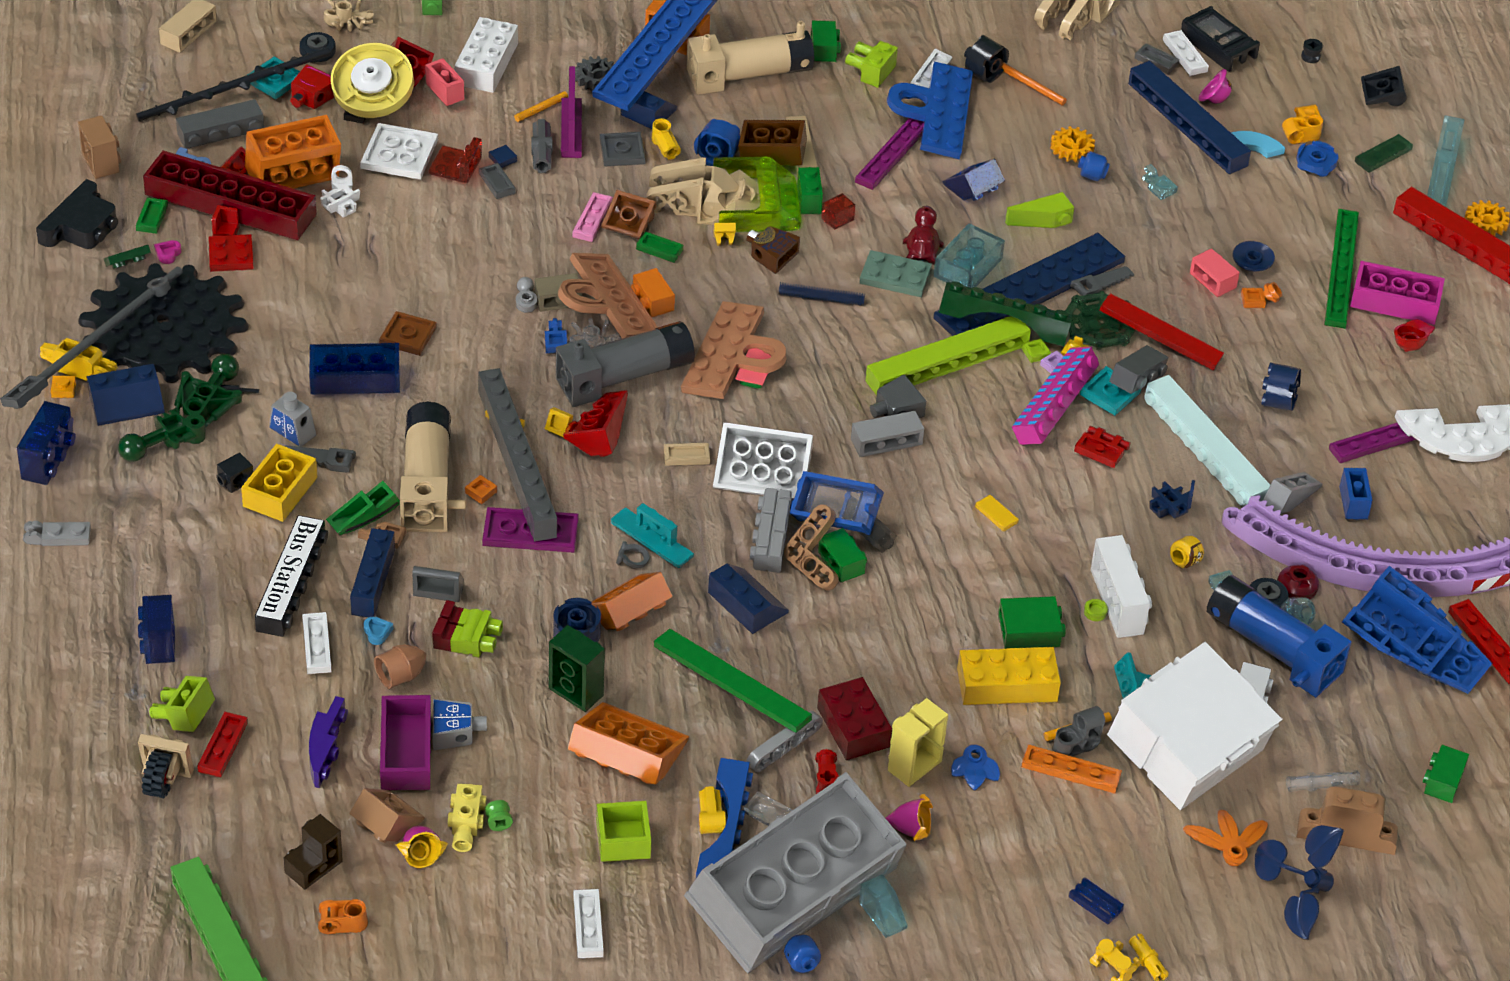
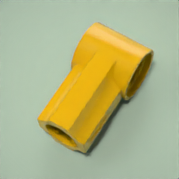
[651,118,681,160]
[699,786,726,834]

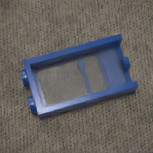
[790,471,884,535]

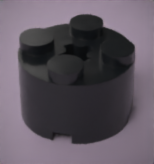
[964,35,1009,83]

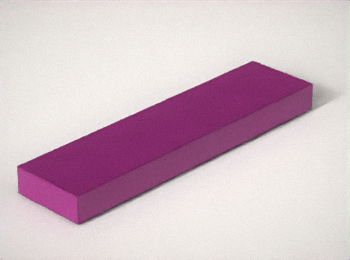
[1329,423,1416,463]

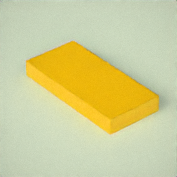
[975,495,1019,532]

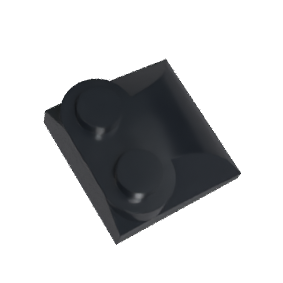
[1361,66,1407,106]

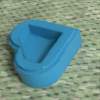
[364,617,393,645]

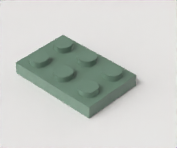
[859,250,932,297]

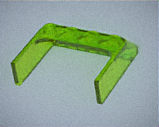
[713,156,801,232]

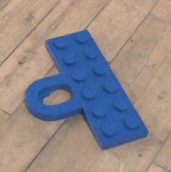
[887,61,973,159]

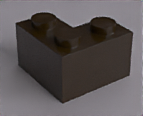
[283,814,343,890]

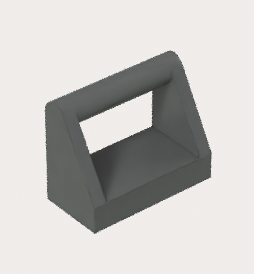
[412,566,464,602]

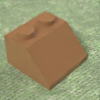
[349,788,425,843]

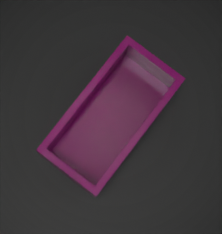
[380,695,431,790]

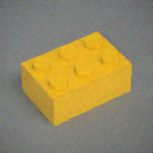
[241,443,317,522]

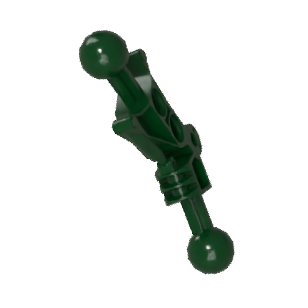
[118,354,242,462]

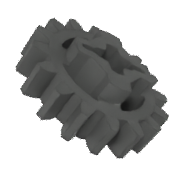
[575,56,614,91]

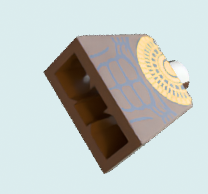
[746,226,800,274]

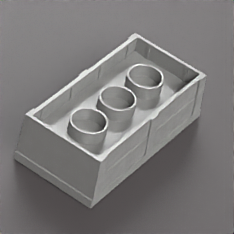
[684,772,907,974]

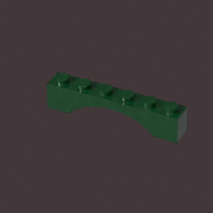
[938,281,1072,346]

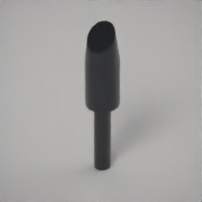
[220,384,259,393]

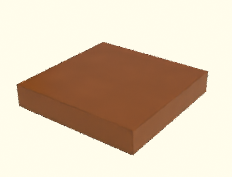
[379,311,437,356]

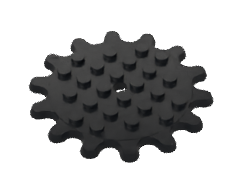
[78,263,249,383]

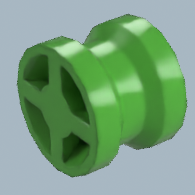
[485,800,513,831]

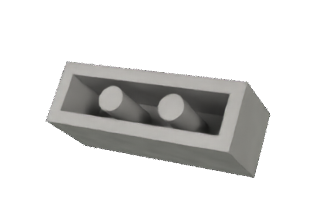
[851,411,924,457]

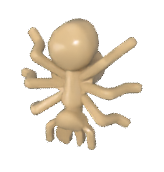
[324,0,374,32]

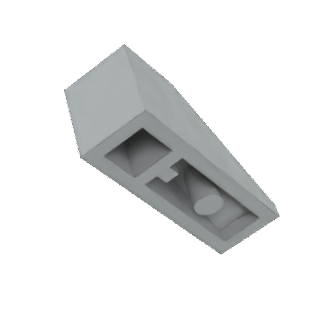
[1263,472,1322,514]

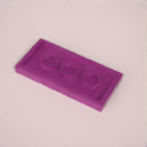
[482,507,579,553]

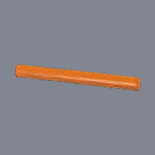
[1001,63,1067,106]

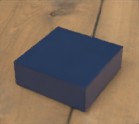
[489,145,517,168]

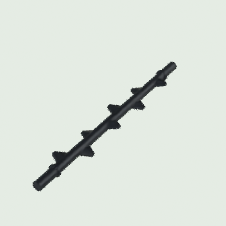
[136,47,331,121]

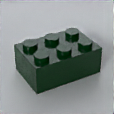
[549,625,605,712]

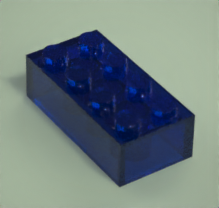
[309,343,400,395]

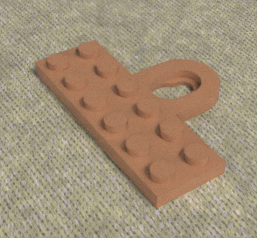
[558,253,657,339]
[681,301,787,399]

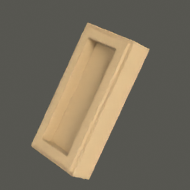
[664,443,710,466]

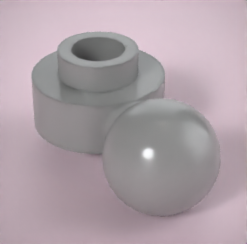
[516,277,537,313]

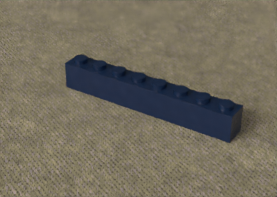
[1128,60,1251,175]

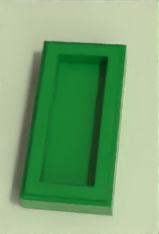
[136,198,168,234]
[636,231,684,263]

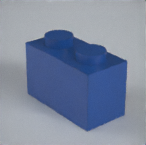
[1339,468,1373,520]

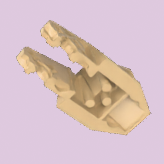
[1034,0,1120,40]
[647,158,774,227]

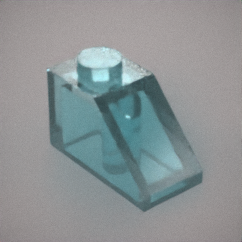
[859,874,907,938]

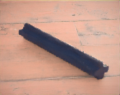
[779,282,865,306]

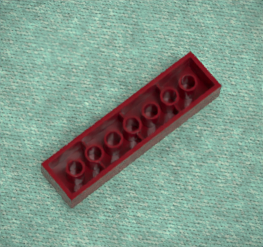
[143,150,317,240]

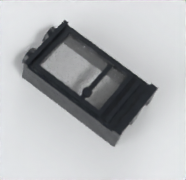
[1181,6,1260,72]

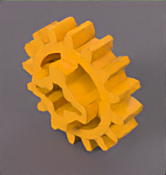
[1050,126,1095,163]
[1464,200,1510,236]

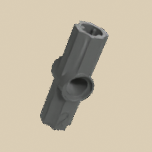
[531,119,552,173]

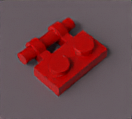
[1074,426,1131,468]

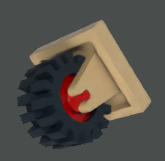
[138,734,194,799]

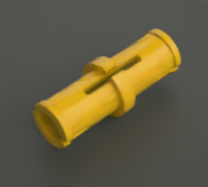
[1129,934,1169,981]

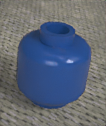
[1078,151,1110,182]
[784,935,821,973]

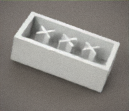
[454,17,518,93]
[1090,535,1152,638]

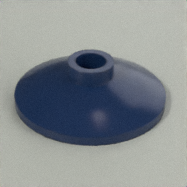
[1232,241,1275,271]

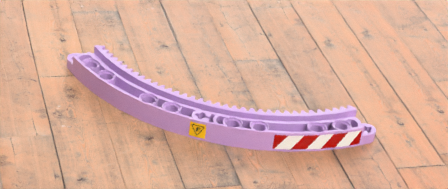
[1222,495,1510,597]

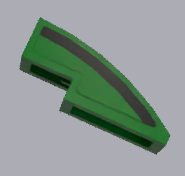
[326,481,400,536]

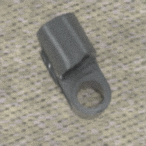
[1053,706,1105,756]

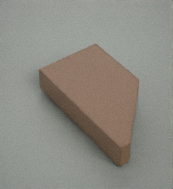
[358,522,406,549]

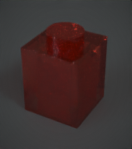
[821,193,856,230]

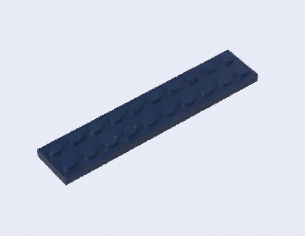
[933,233,1125,336]

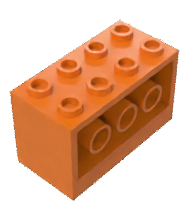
[245,115,341,189]

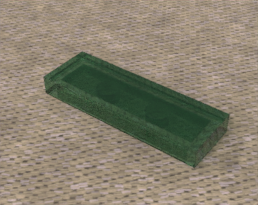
[1355,134,1413,173]

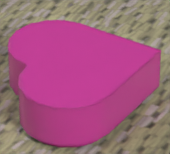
[154,240,181,264]

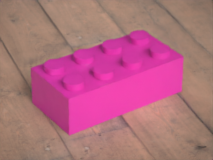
[1350,261,1445,325]

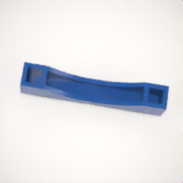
[696,758,753,878]

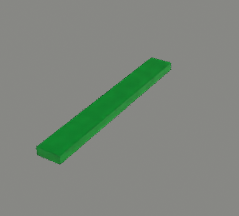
[1324,209,1359,329]
[654,628,812,733]

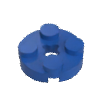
[1296,141,1338,177]

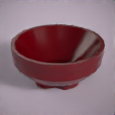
[1277,565,1319,601]

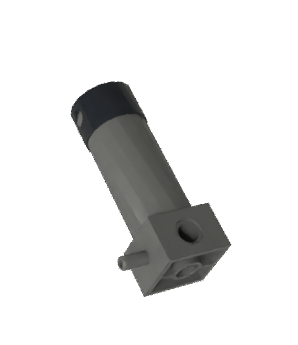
[556,321,695,407]

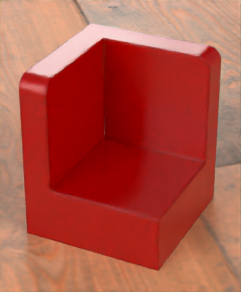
[211,205,240,236]

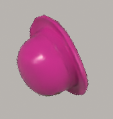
[1198,69,1232,104]

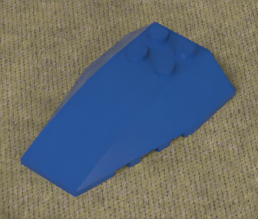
[1342,566,1492,694]

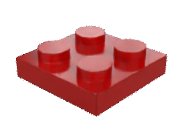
[209,234,253,272]

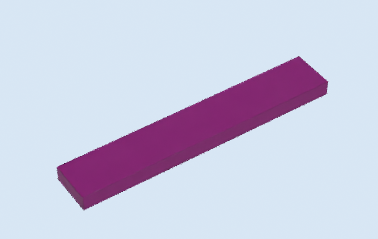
[855,118,924,190]

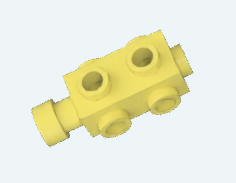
[448,784,487,852]

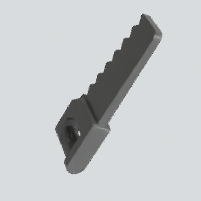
[1070,266,1134,299]
[285,445,356,473]

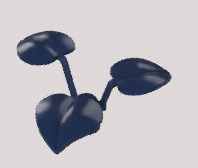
[1255,825,1344,940]

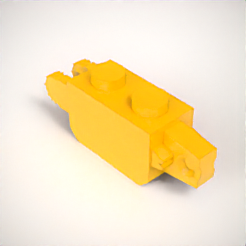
[40,338,118,381]

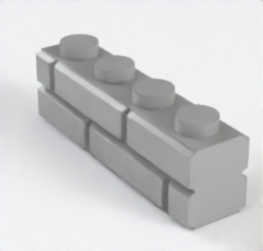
[750,488,792,573]

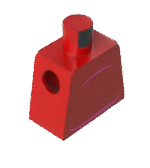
[290,64,334,109]

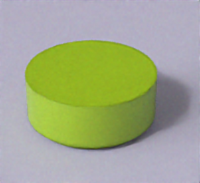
[1084,599,1108,621]

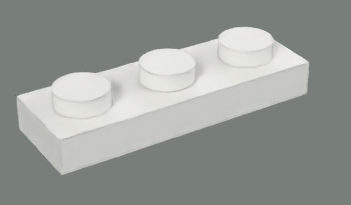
[1163,30,1209,76]
[910,49,953,88]
[302,612,331,674]
[573,889,603,958]

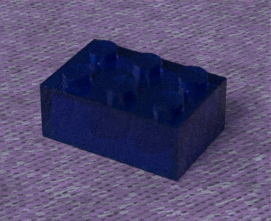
[16,401,76,485]

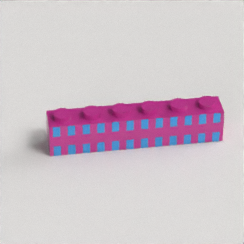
[1012,347,1099,445]

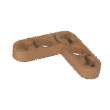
[784,504,839,590]

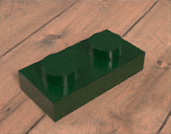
[103,245,151,269]

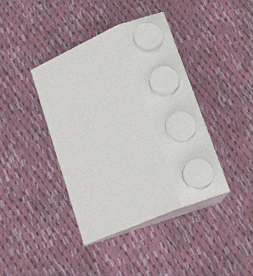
[713,422,813,499]

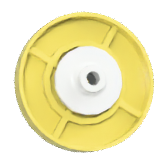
[331,43,414,118]

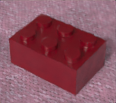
[817,677,892,760]

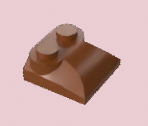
[601,190,657,239]

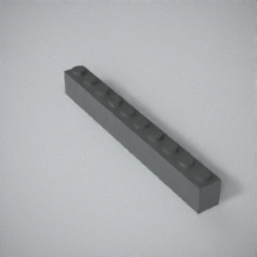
[478,368,557,542]

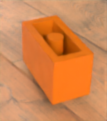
[631,268,675,318]

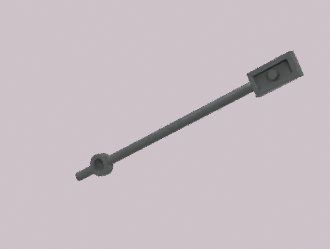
[0,266,183,409]

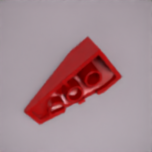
[390,36,434,89]
[563,390,628,457]

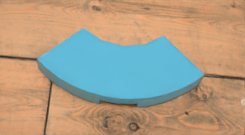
[1231,131,1285,158]

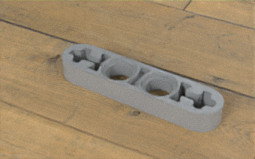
[746,711,823,772]

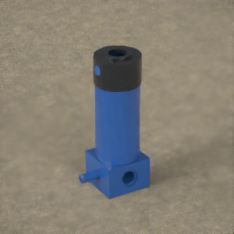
[1206,575,1352,698]

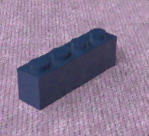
[350,528,395,618]

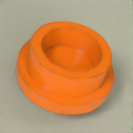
[1263,282,1282,303]

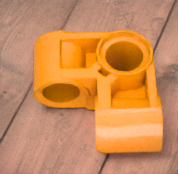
[1282,104,1323,144]

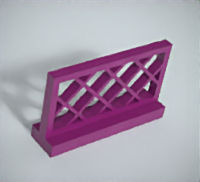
[561,66,582,158]

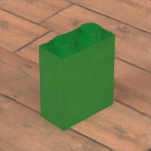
[998,596,1066,649]

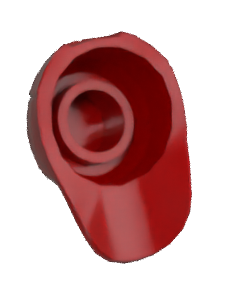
[1394,319,1435,352]

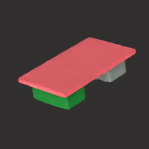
[735,348,771,389]

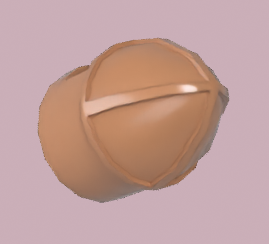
[374,644,427,689]

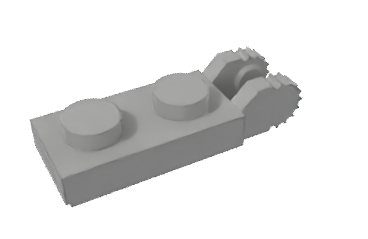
[23,521,91,546]

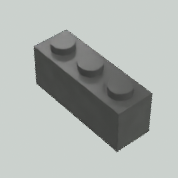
[1109,345,1169,394]

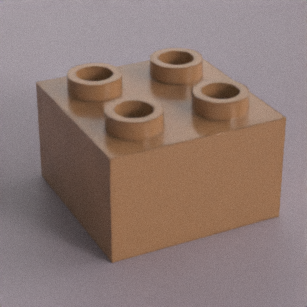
[78,115,121,179]

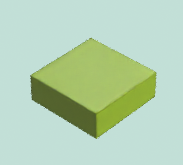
[1021,339,1051,363]

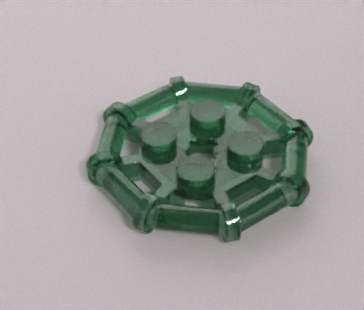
[1065,291,1136,350]

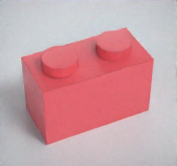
[425,58,464,106]
[1190,248,1240,297]

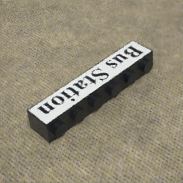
[255,515,328,637]

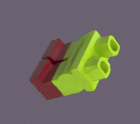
[432,600,503,657]

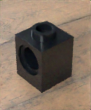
[216,452,253,493]

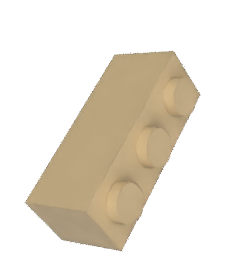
[159,0,217,53]

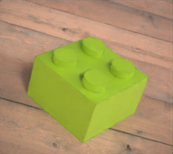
[596,801,651,862]

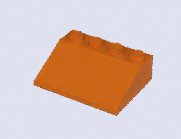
[568,702,689,785]

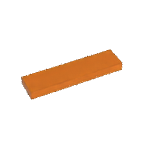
[1021,744,1122,793]

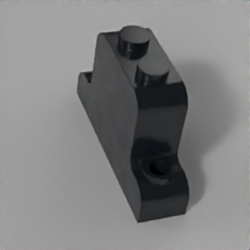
[36,179,118,249]

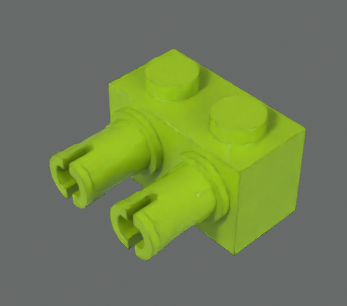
[845,41,898,88]
[149,676,215,732]

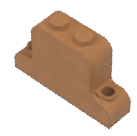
[1296,787,1398,855]

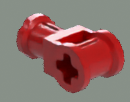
[815,749,839,794]

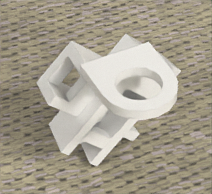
[320,165,360,218]

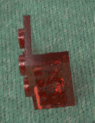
[429,137,482,184]

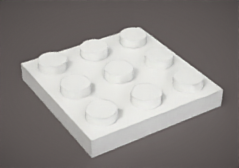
[360,123,438,180]

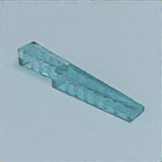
[1427,115,1465,207]

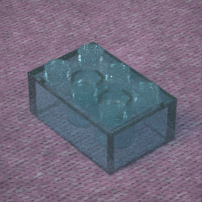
[933,223,1005,288]

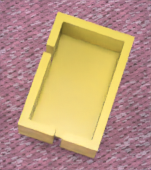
[888,698,948,787]

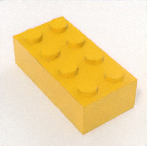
[957,647,1061,705]

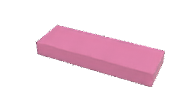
[572,192,613,242]

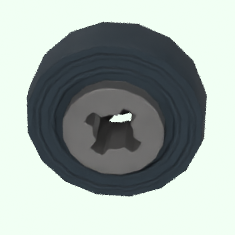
[300,32,336,62]
[1250,578,1288,609]

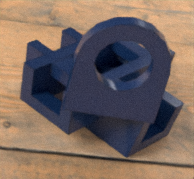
[1149,480,1195,519]

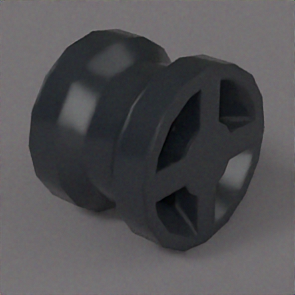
[1301,39,1323,63]

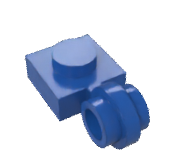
[545,318,567,353]

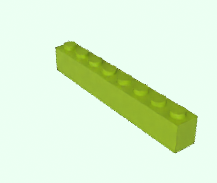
[865,316,1031,396]

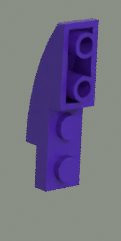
[309,696,348,788]

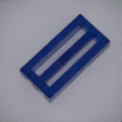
[1069,877,1124,925]

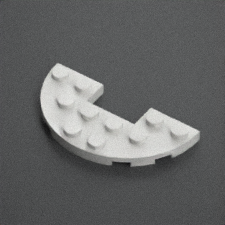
[1394,404,1510,462]

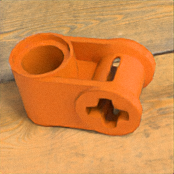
[318,899,368,934]

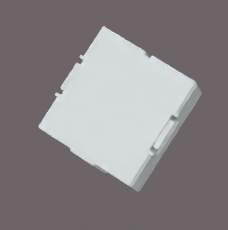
[1107,642,1283,810]

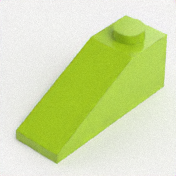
[1005,192,1074,228]

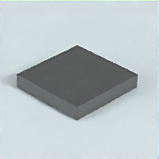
[600,132,645,166]

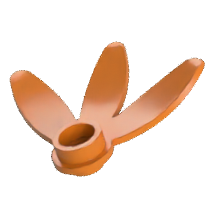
[1183,810,1268,866]

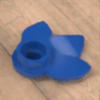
[951,745,1000,790]

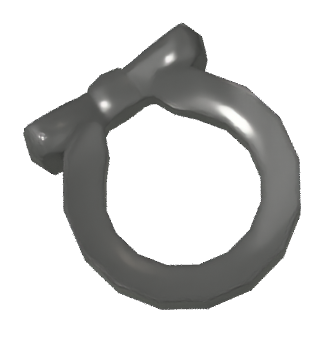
[616,541,649,568]

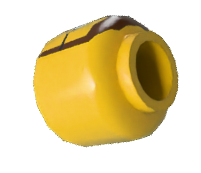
[1170,536,1204,568]

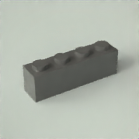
[176,99,264,149]

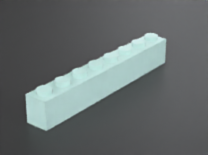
[1144,375,1270,507]

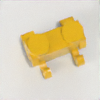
[1090,939,1141,981]

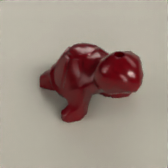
[903,205,944,265]

